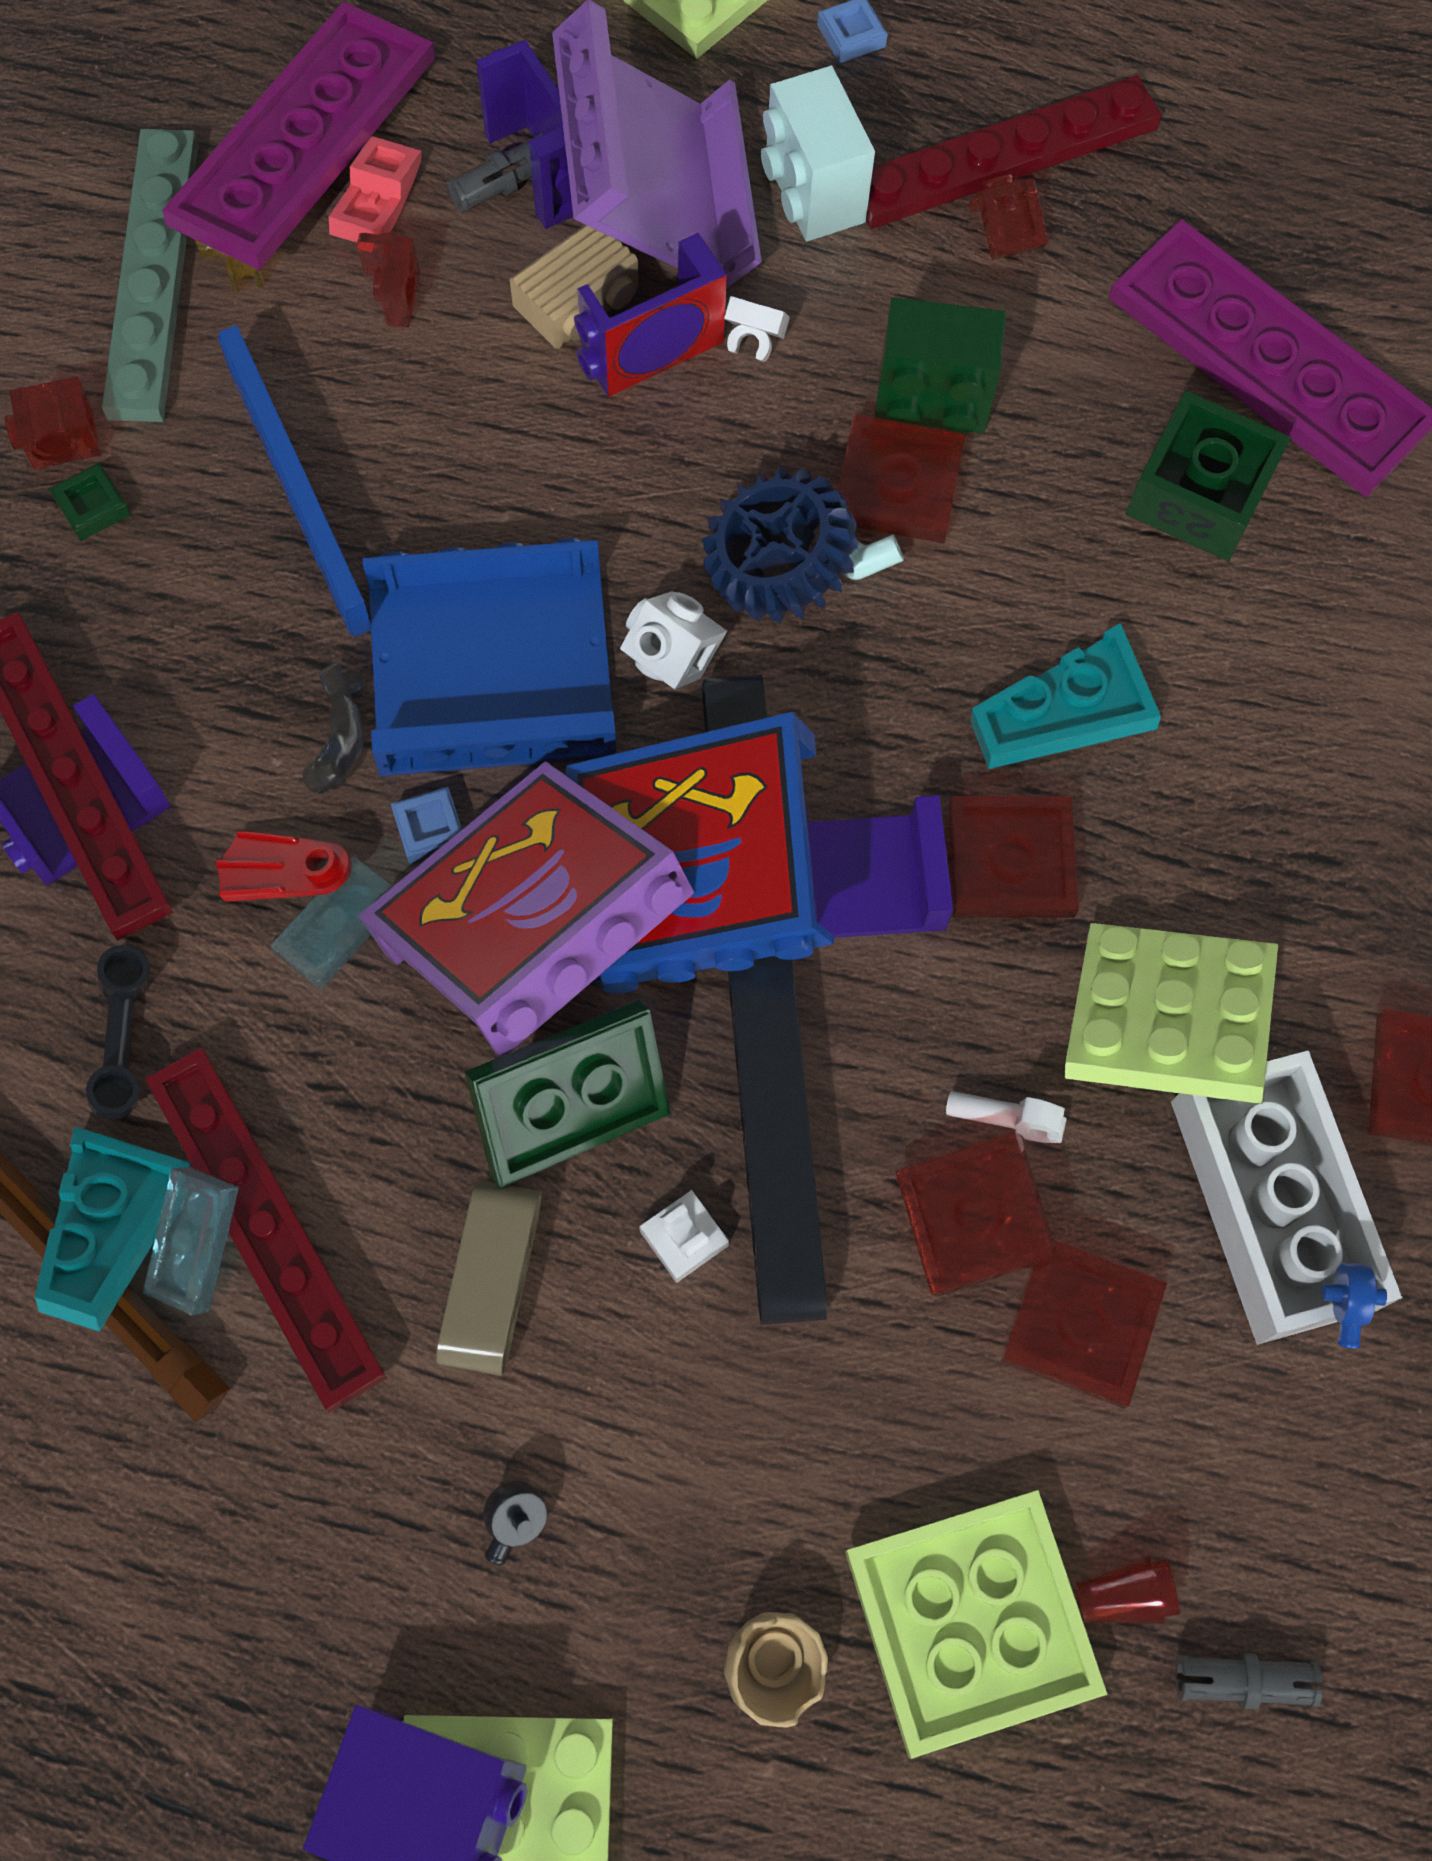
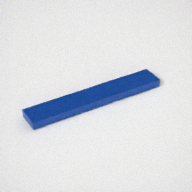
[217,325,371,637]

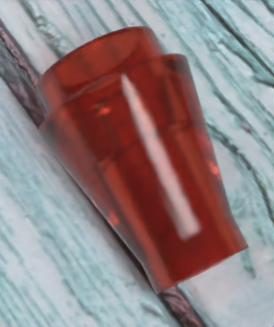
[1075,1555,1180,1625]

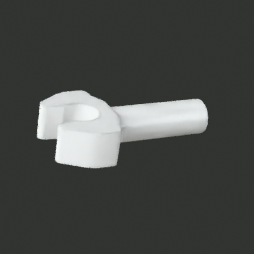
[946,1091,1067,1143]

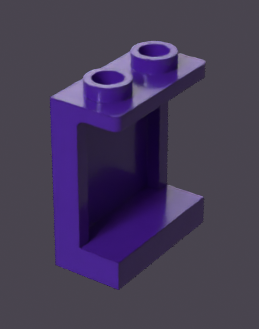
[302,1705,527,1861]

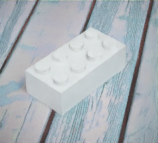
[1171,1050,1402,1345]

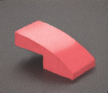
[328,136,422,250]

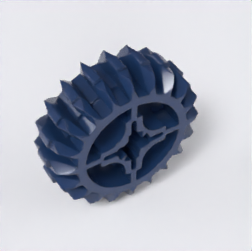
[701,466,859,624]

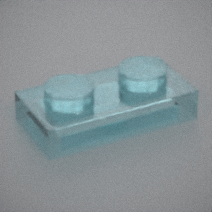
[270,856,392,990]
[143,1167,239,1315]

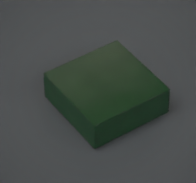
[49,462,131,542]

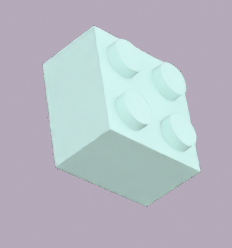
[761,65,875,242]

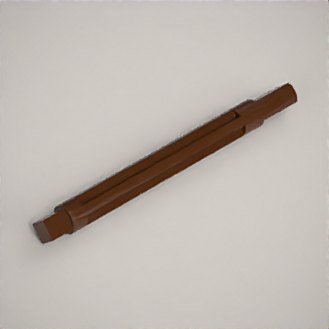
[0,1152,230,1422]

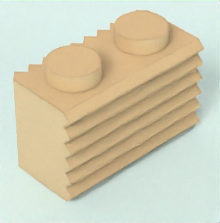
[510,225,639,349]

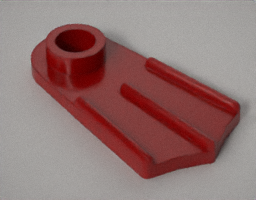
[215,830,352,902]

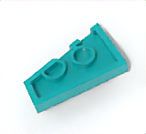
[970,623,1161,769]
[35,1126,193,1332]

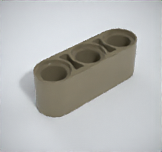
[436,1179,542,1376]

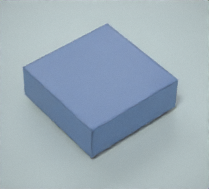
[817,0,888,64]
[391,787,462,865]

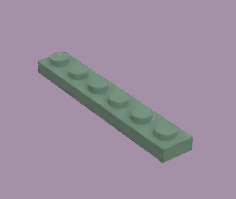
[102,129,199,422]

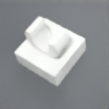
[724,296,790,362]
[639,1190,729,1283]

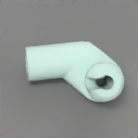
[816,534,904,580]

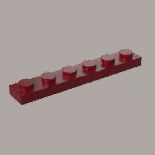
[866,75,1162,229]
[0,611,174,941]
[145,1047,387,1413]

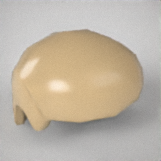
[724,1612,828,1728]

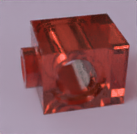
[5,376,102,470]

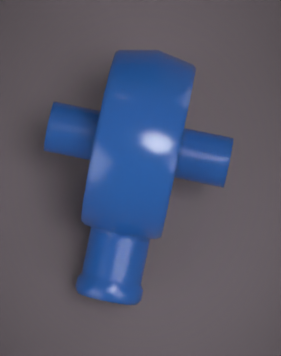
[1321,1262,1387,1349]

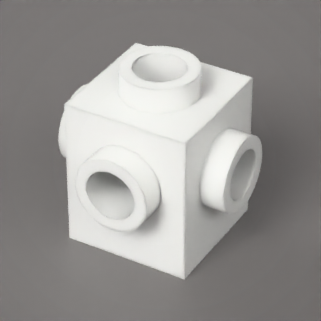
[620,591,727,689]

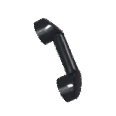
[86,945,149,1119]

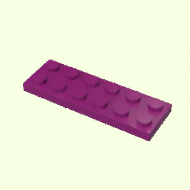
[162,1,435,270]
[1108,219,1432,498]

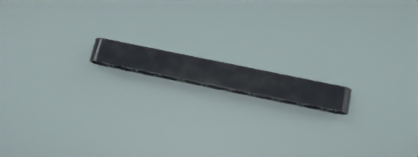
[702,674,827,1325]

